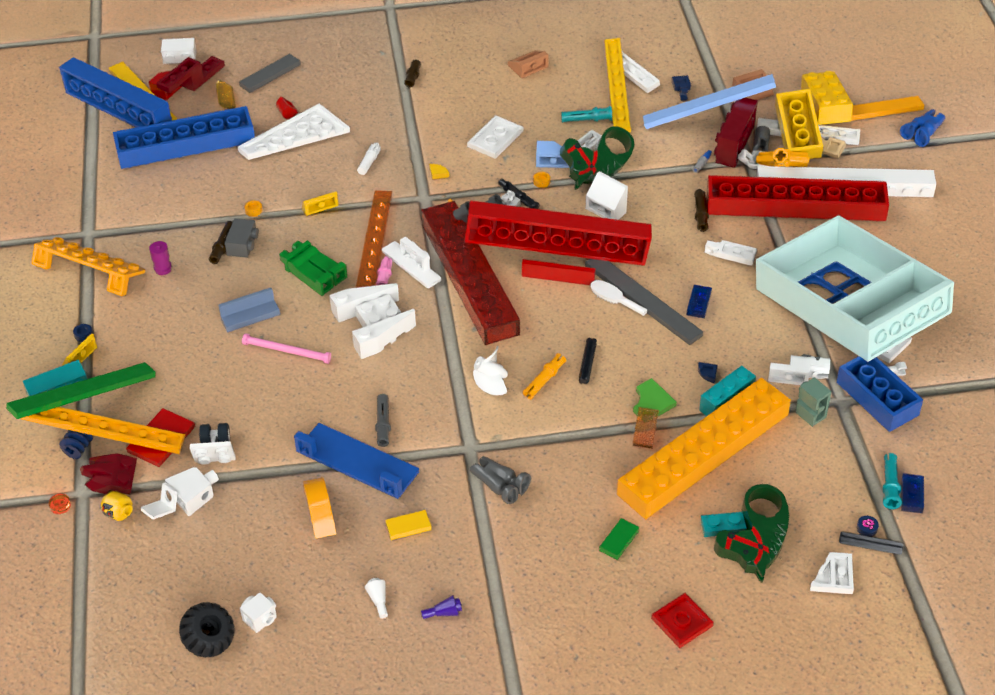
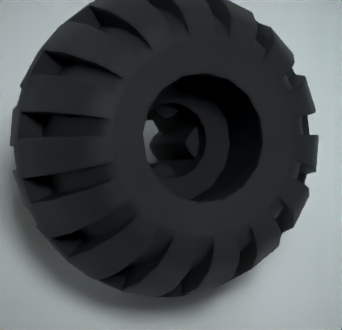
[179,602,234,658]

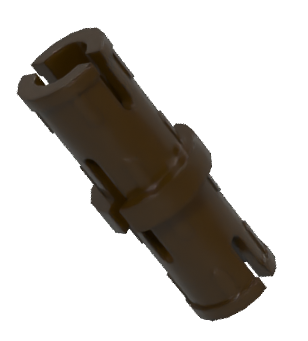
[404,59,421,88]

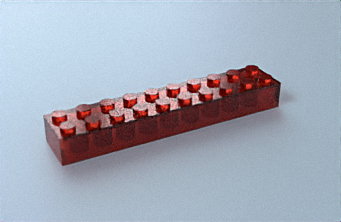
[421,201,520,345]

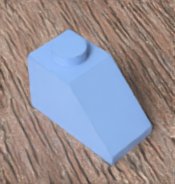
[536,141,569,168]

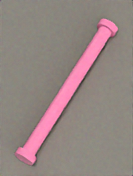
[242,333,331,364]

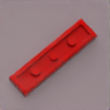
[522,259,596,286]

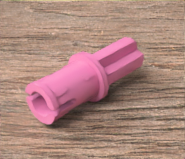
[376,256,393,285]

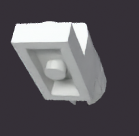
[768,354,830,385]

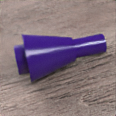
[421,595,462,619]

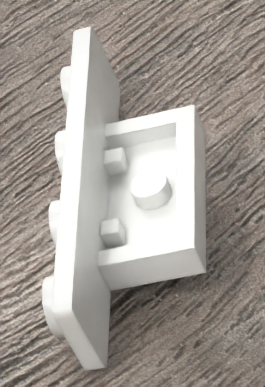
[382,237,441,289]

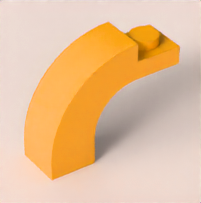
[303,477,336,539]

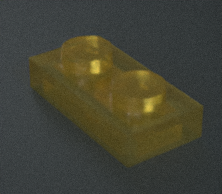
[216,79,236,109]

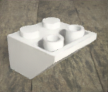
[586,171,628,220]

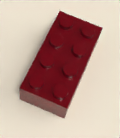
[714,98,758,168]

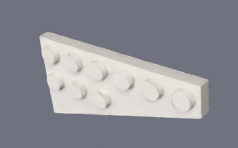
[238,104,350,160]

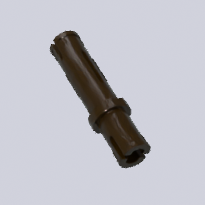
[694,189,709,232]
[208,221,233,264]

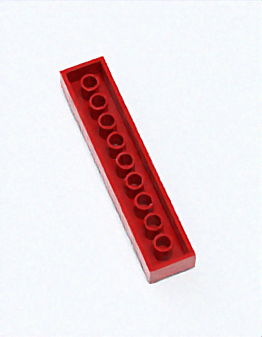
[707,175,890,221]
[464,200,652,266]

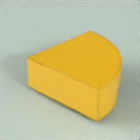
[429,164,449,180]

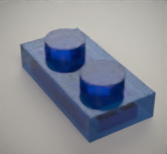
[686,284,712,319]
[901,473,924,514]

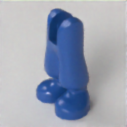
[900,109,945,147]

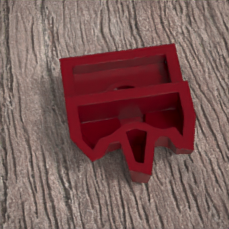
[80,453,137,494]

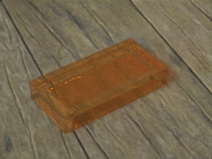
[633,407,659,449]

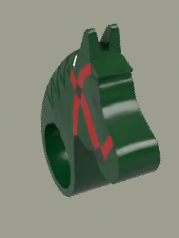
[560,126,635,190]
[714,484,789,583]

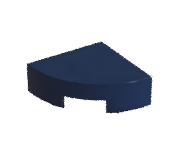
[698,362,718,383]

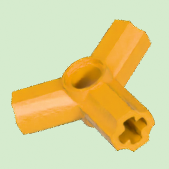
[756,148,809,167]

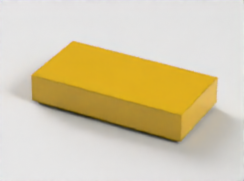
[385,510,431,540]

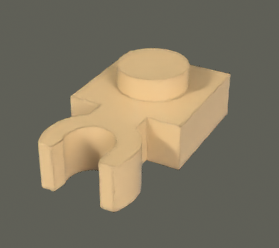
[821,137,846,159]

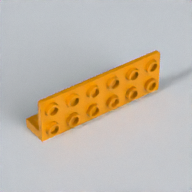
[32,237,145,296]

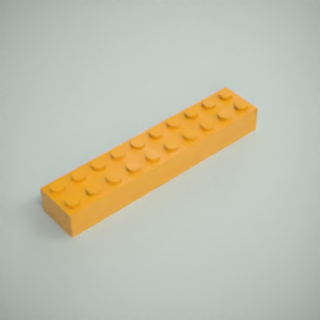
[617,377,791,520]

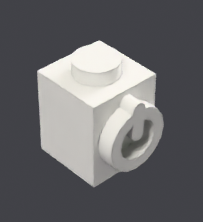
[240,592,277,633]

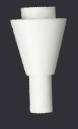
[365,578,388,618]

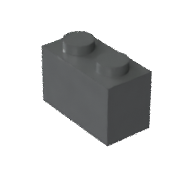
[225,218,259,258]

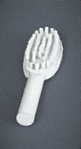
[591,280,647,316]

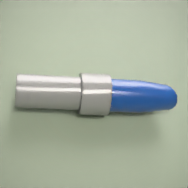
[692,150,712,173]

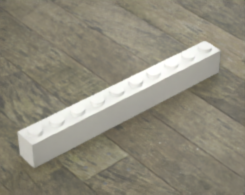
[756,166,936,197]

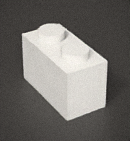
[161,38,197,64]

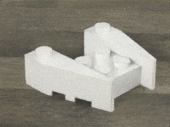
[330,283,416,359]

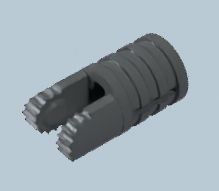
[753,126,770,152]

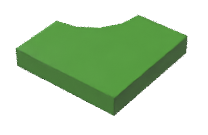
[633,378,677,424]

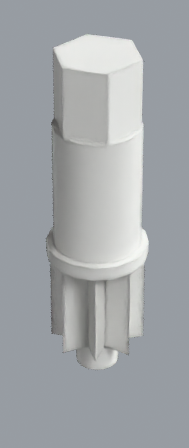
[357,143,381,175]

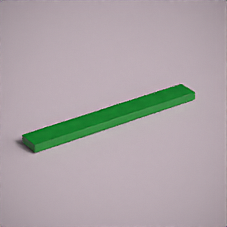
[6,362,156,419]

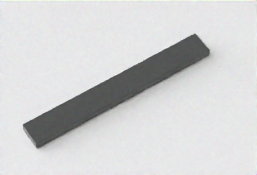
[585,259,703,345]

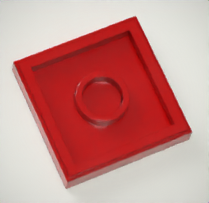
[651,593,714,649]

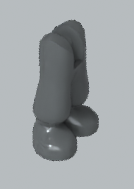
[470,456,531,504]

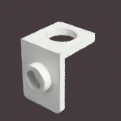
[141,482,177,519]

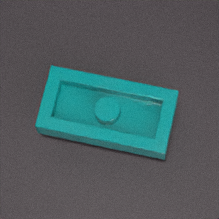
[700,512,747,537]

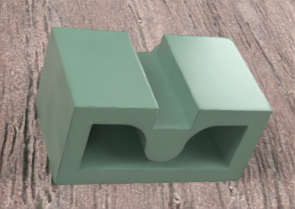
[795,377,832,427]

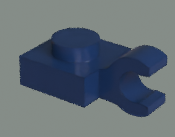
[672,75,691,100]

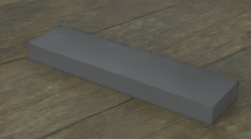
[239,54,300,93]

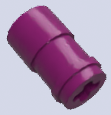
[149,241,172,275]

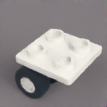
[190,423,236,465]

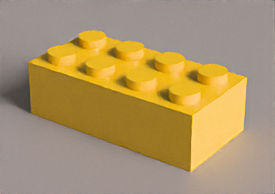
[801,71,853,125]
[775,89,823,159]

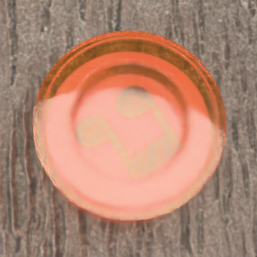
[49,494,71,514]

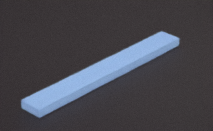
[643,74,776,129]

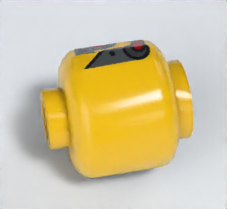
[101,491,133,521]

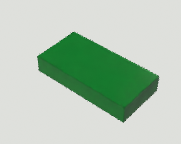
[599,518,639,560]

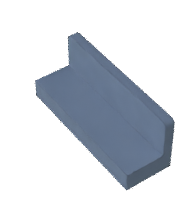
[218,288,280,332]

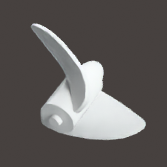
[473,346,508,396]

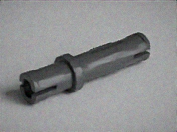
[375,394,391,447]

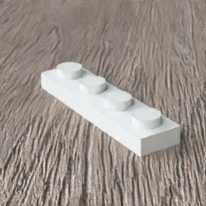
[622,52,660,93]

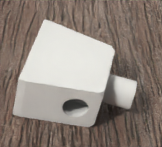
[165,467,219,516]

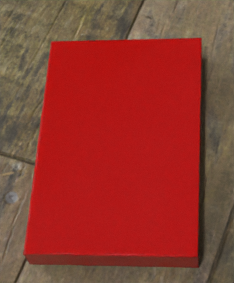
[126,408,196,467]

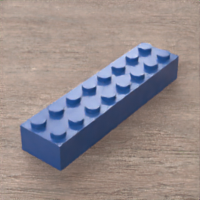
[59,57,172,127]
[113,106,255,169]

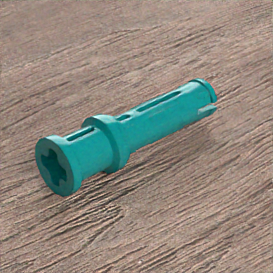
[561,106,612,123]
[882,453,902,509]

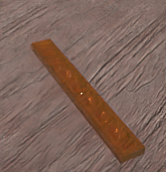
[356,190,392,288]

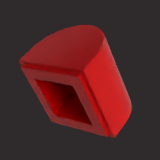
[276,97,298,119]

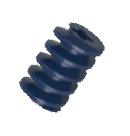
[59,430,94,459]

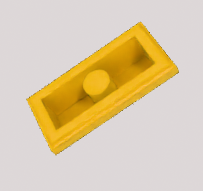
[302,191,339,216]
[62,334,97,366]

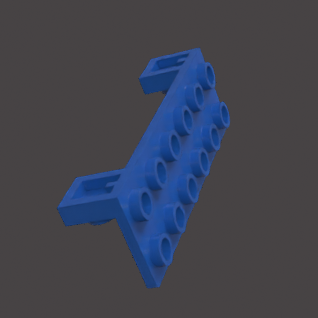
[294,423,419,499]

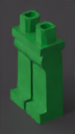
[279,240,347,296]

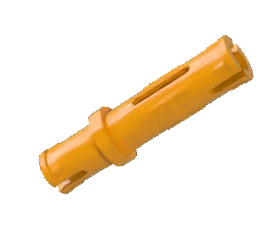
[523,353,566,400]

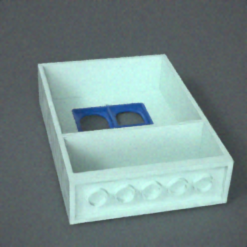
[756,215,954,362]

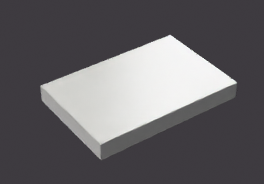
[467,115,523,159]

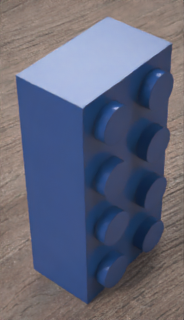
[837,356,923,432]

